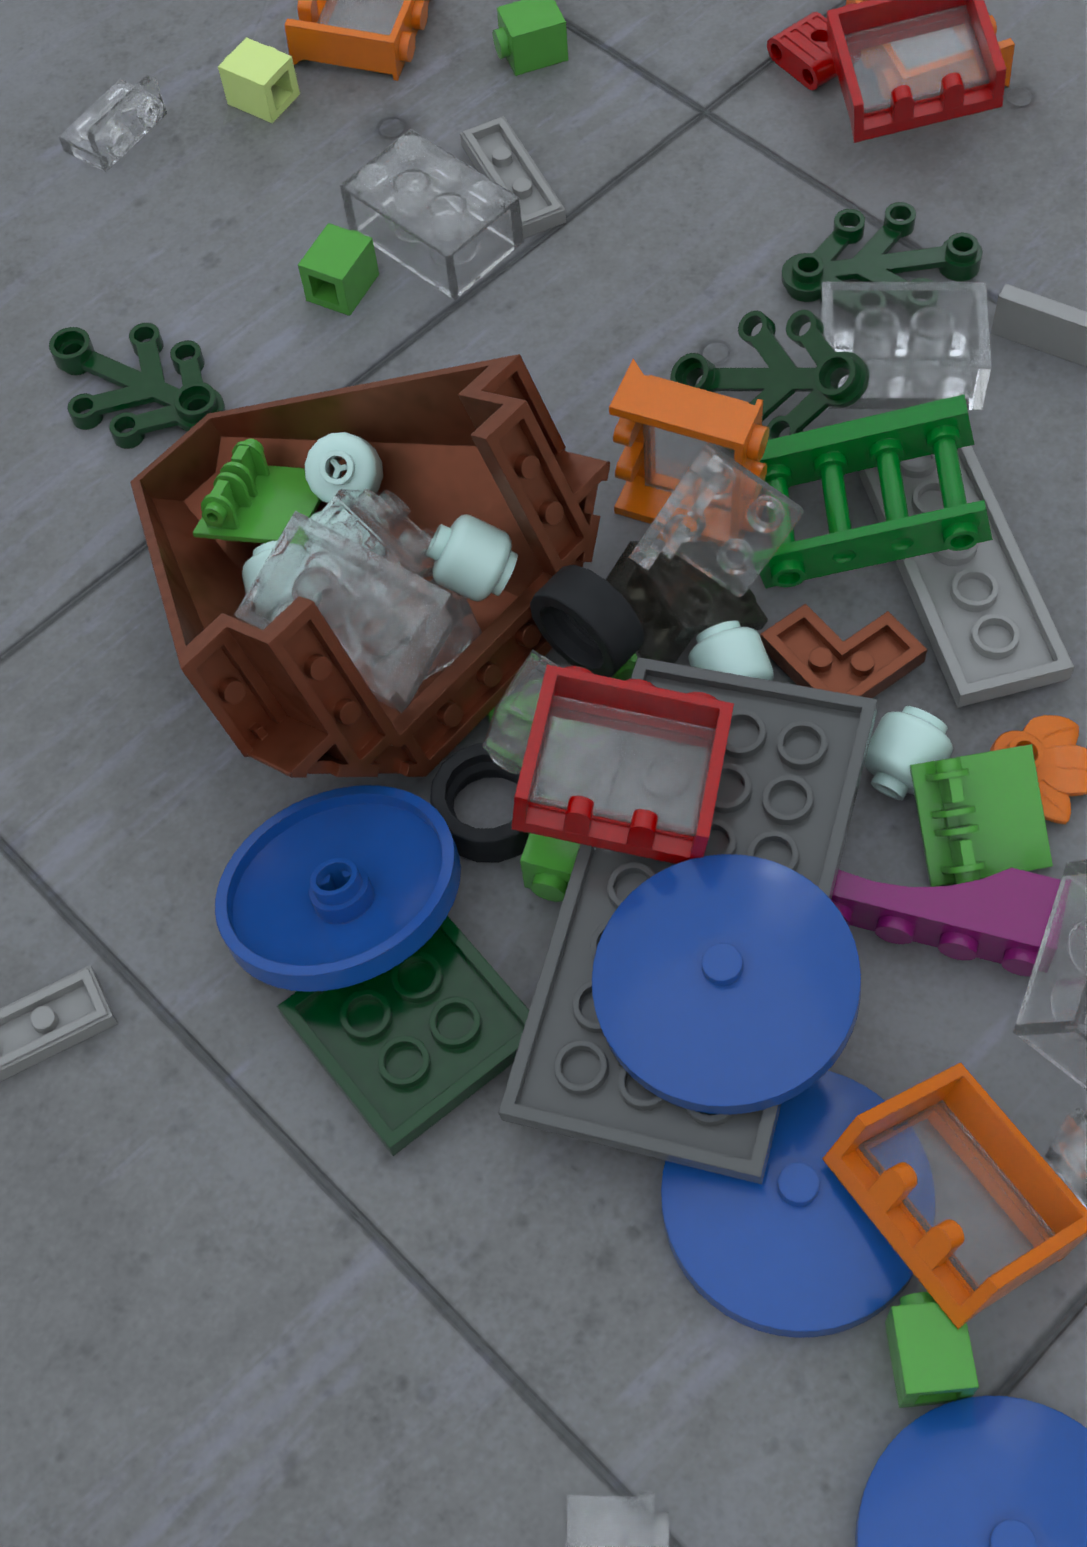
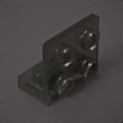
[606,540,768,664]

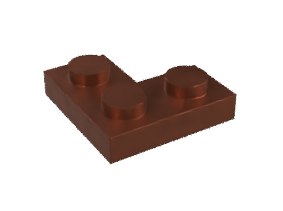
[760,603,927,698]

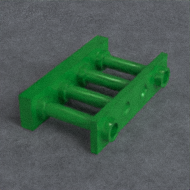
[752,394,993,588]

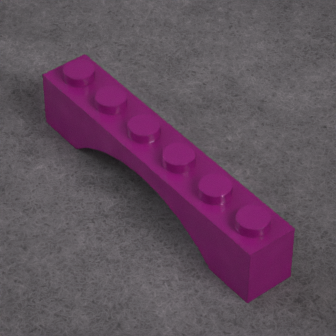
[831,868,1076,977]

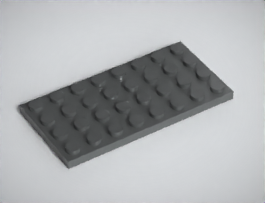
[498,657,877,1184]

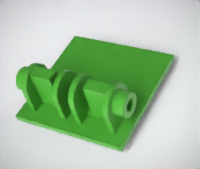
[193,439,322,545]
[910,744,1053,887]

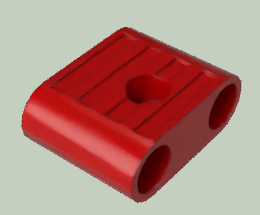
[767,12,861,90]

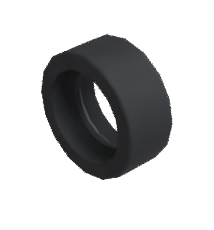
[530,565,644,678]
[430,743,546,863]

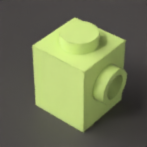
[218,37,300,124]

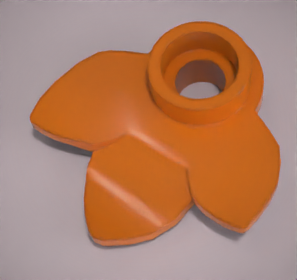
[990,715,1087,824]

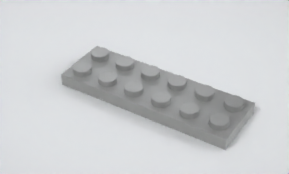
[858,446,1074,708]

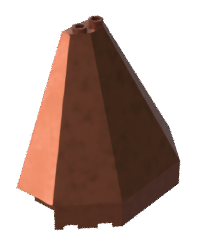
[130,354,611,778]

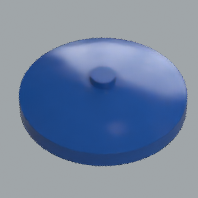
[215,785,461,992]
[592,854,861,1115]
[661,1071,934,1338]
[855,1396,1087,1547]

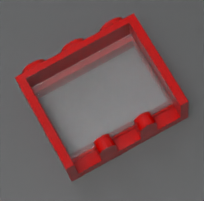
[827,0,1006,143]
[512,664,734,864]

